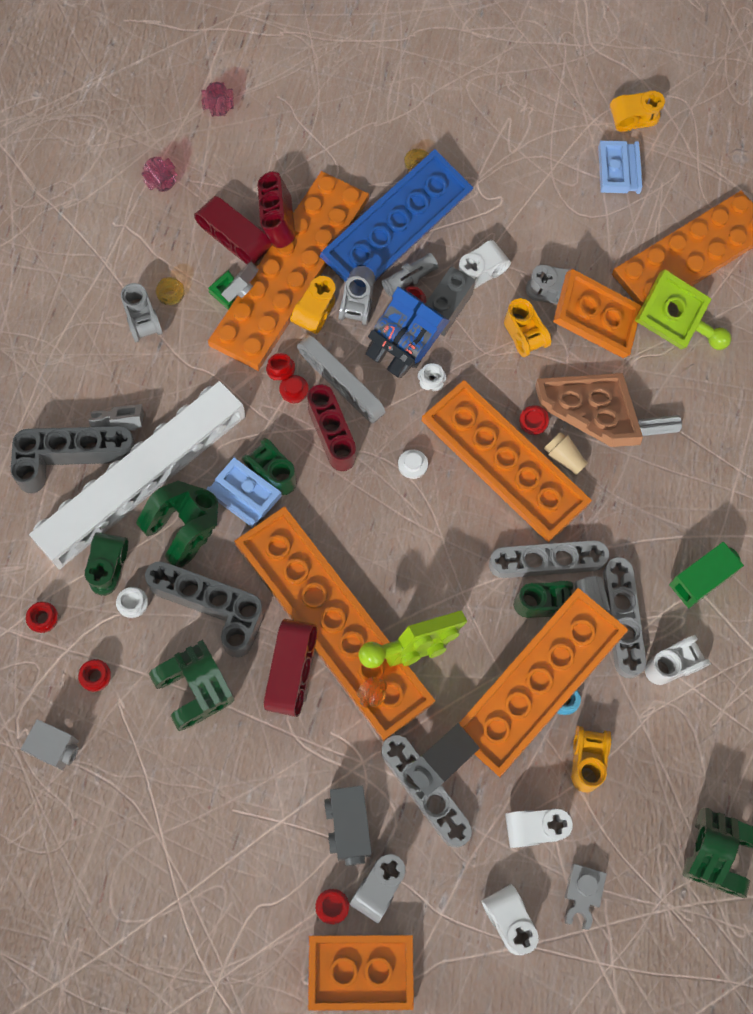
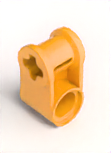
[610,91,665,132]
[290,276,336,335]
[504,298,551,358]
[571,726,611,793]

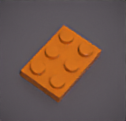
[553,269,642,358]
[308,935,414,1011]

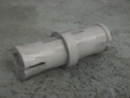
[381,253,438,296]

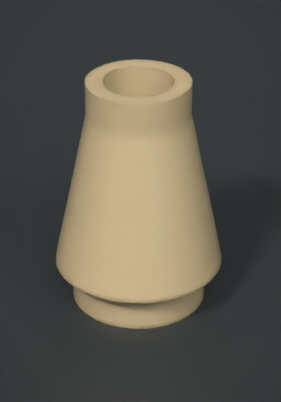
[544,432,588,475]

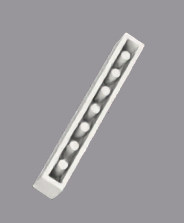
[29,381,245,570]

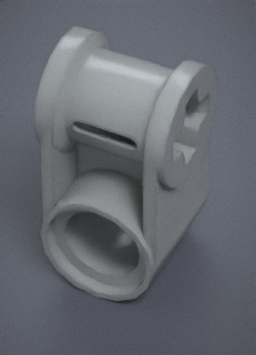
[526,265,581,304]
[339,266,375,325]
[121,283,163,343]
[349,854,405,923]

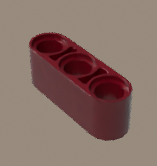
[257,171,295,248]
[194,196,272,265]
[307,384,356,471]
[264,619,317,717]

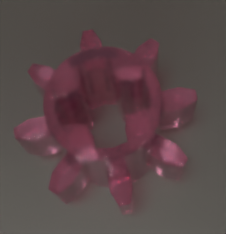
[201,82,234,116]
[141,157,177,192]

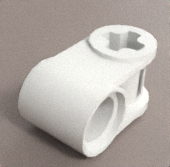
[459,240,511,289]
[645,635,711,685]
[505,809,573,848]
[481,884,539,956]

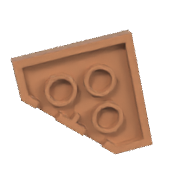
[536,373,643,447]

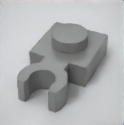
[221,262,259,302]
[89,404,144,431]
[564,864,607,930]

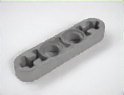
[297,335,385,423]
[489,540,609,578]
[603,557,646,679]
[382,735,472,848]

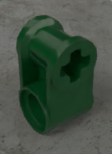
[242,438,297,495]
[84,532,129,596]
[514,581,574,618]

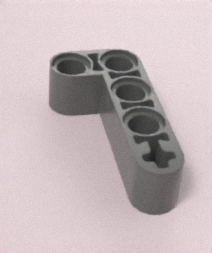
[11,426,135,493]
[145,561,264,658]

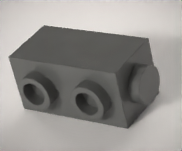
[426,266,476,336]
[405,723,480,797]
[324,785,372,866]

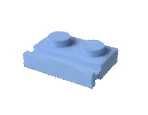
[598,141,642,194]
[206,458,282,528]

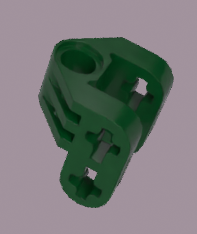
[136,480,218,568]
[149,640,234,731]
[682,807,753,898]

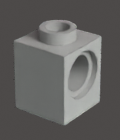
[20,719,79,770]

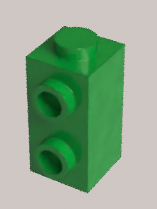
[669,541,744,609]

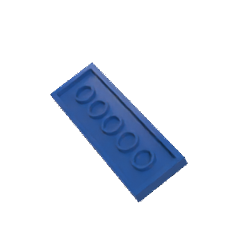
[320,149,473,287]

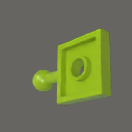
[634,270,731,350]
[359,610,467,668]

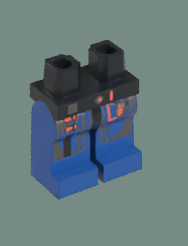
[365,287,450,378]

